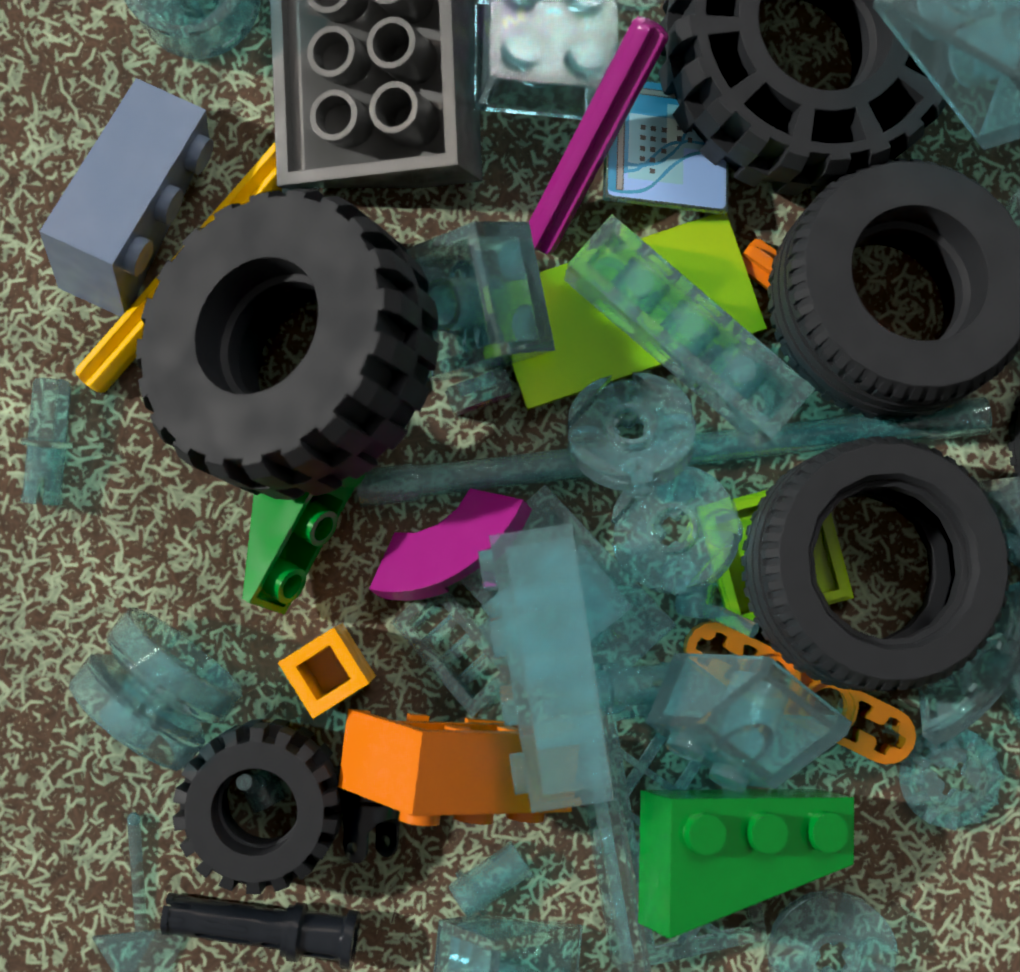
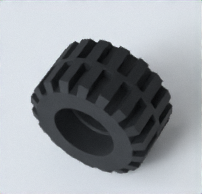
[173,718,346,894]

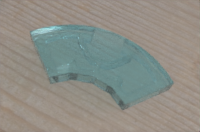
[918,582,1020,746]

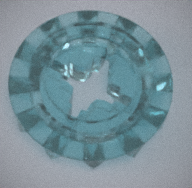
[899,726,1005,831]

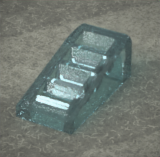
[391,591,527,719]

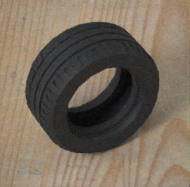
[741,437,1011,691]

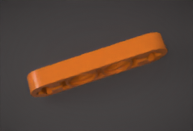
[683,621,916,765]

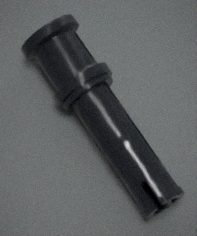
[160,892,361,970]

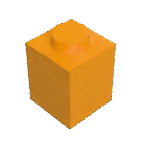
[278,623,376,719]

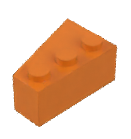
[338,709,581,826]

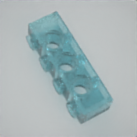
[564,214,815,447]

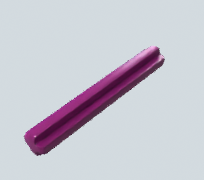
[523,16,668,254]

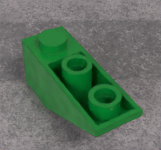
[242,473,367,615]

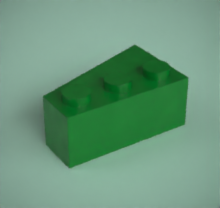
[638,789,854,939]

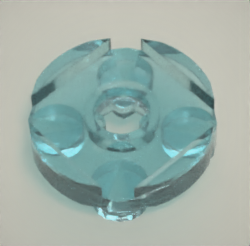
[568,372,696,498]
[611,465,744,597]
[765,888,898,972]

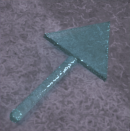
[92,812,186,972]

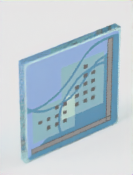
[603,80,729,215]

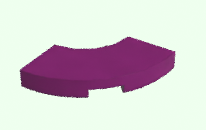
[369,488,532,601]

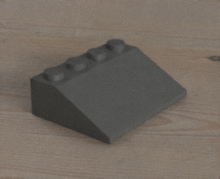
[270,0,482,189]

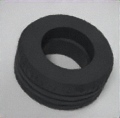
[767,158,1020,421]

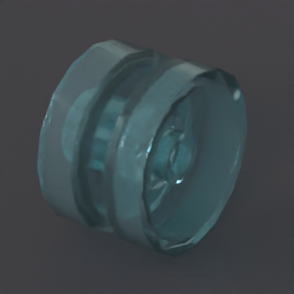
[69,608,243,771]

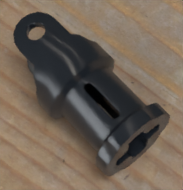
[343,792,400,863]

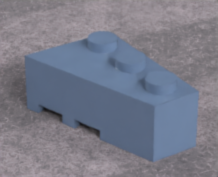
[39,78,214,317]

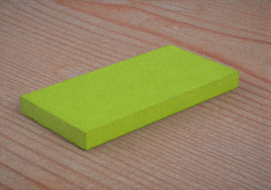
[487,210,767,411]

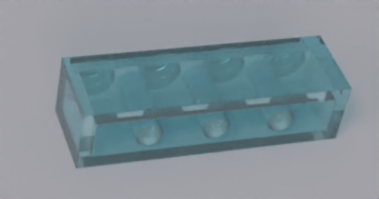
[478,522,615,813]

